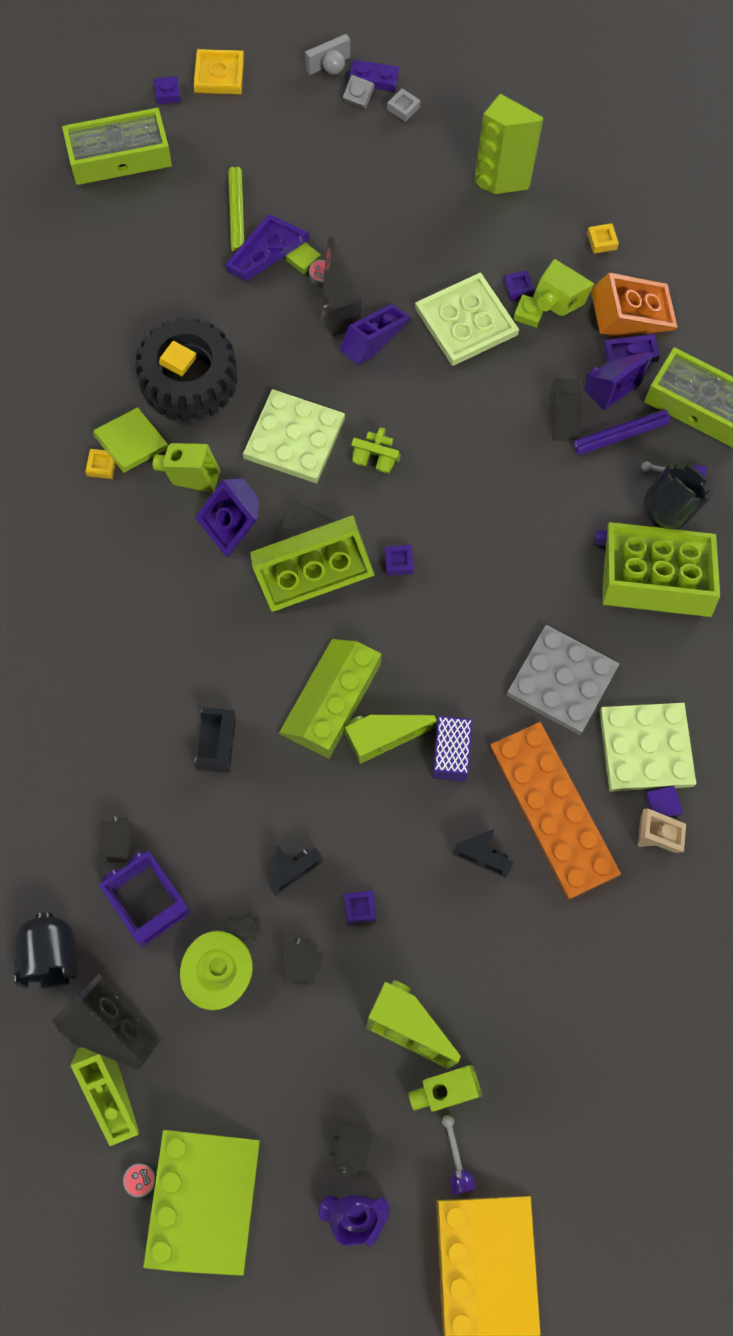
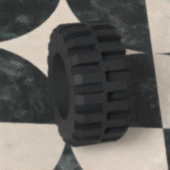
[135,317,238,422]

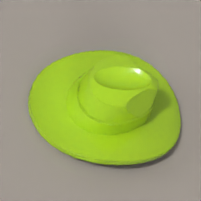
[180,931,253,1010]

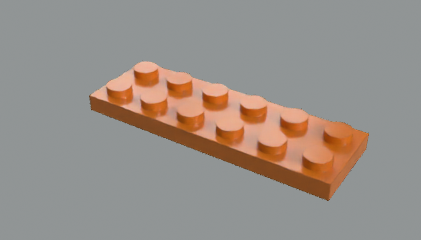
[489,722,621,900]

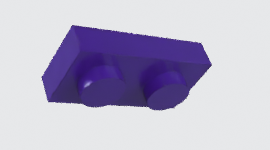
[349,60,399,92]
[603,334,660,363]

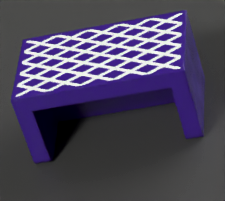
[432,716,472,781]

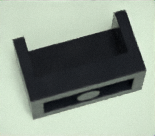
[194,708,236,773]

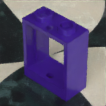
[99,851,191,948]

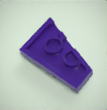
[225,214,310,281]

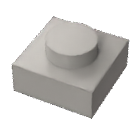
[343,75,375,109]
[387,88,421,122]

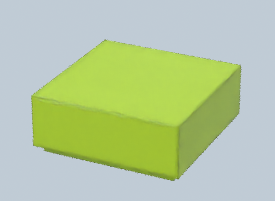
[286,242,321,275]

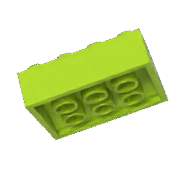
[603,522,720,617]
[366,980,461,1069]
[143,1130,260,1276]

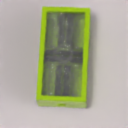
[62,108,172,185]
[644,347,733,448]

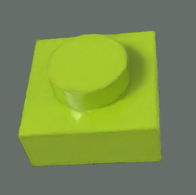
[513,295,544,328]

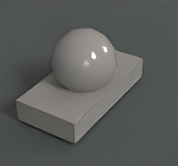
[305,34,350,75]

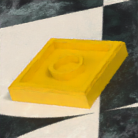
[194,49,244,94]

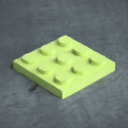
[415,272,519,366]
[243,389,345,484]
[599,703,696,792]

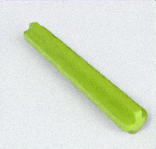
[228,166,244,253]

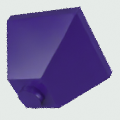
[584,352,653,411]
[195,478,259,557]

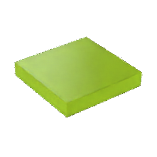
[94,407,168,473]

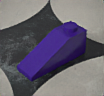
[340,303,411,365]

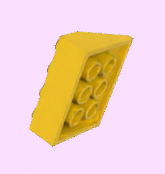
[436,1196,540,1336]

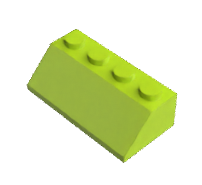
[474,94,543,194]
[251,515,375,612]
[279,639,382,759]

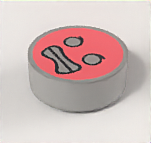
[309,260,334,286]
[123,1163,156,1197]

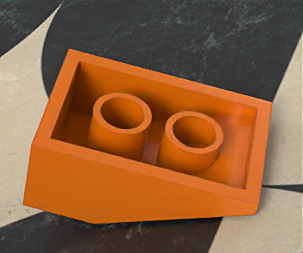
[591,273,678,337]

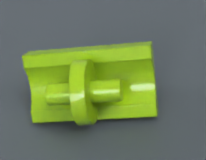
[352,427,401,474]

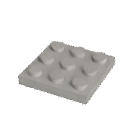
[506,625,619,735]

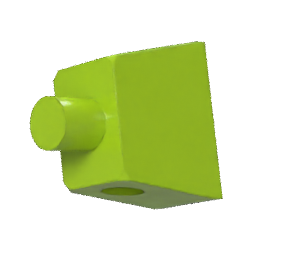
[533,259,594,316]
[153,443,220,493]
[408,1065,483,1112]

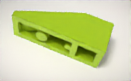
[345,715,437,764]
[70,1038,139,1146]

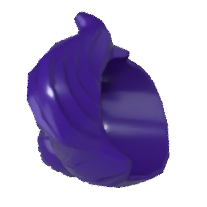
[318,1195,390,1247]

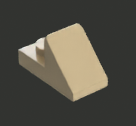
[638,809,686,853]

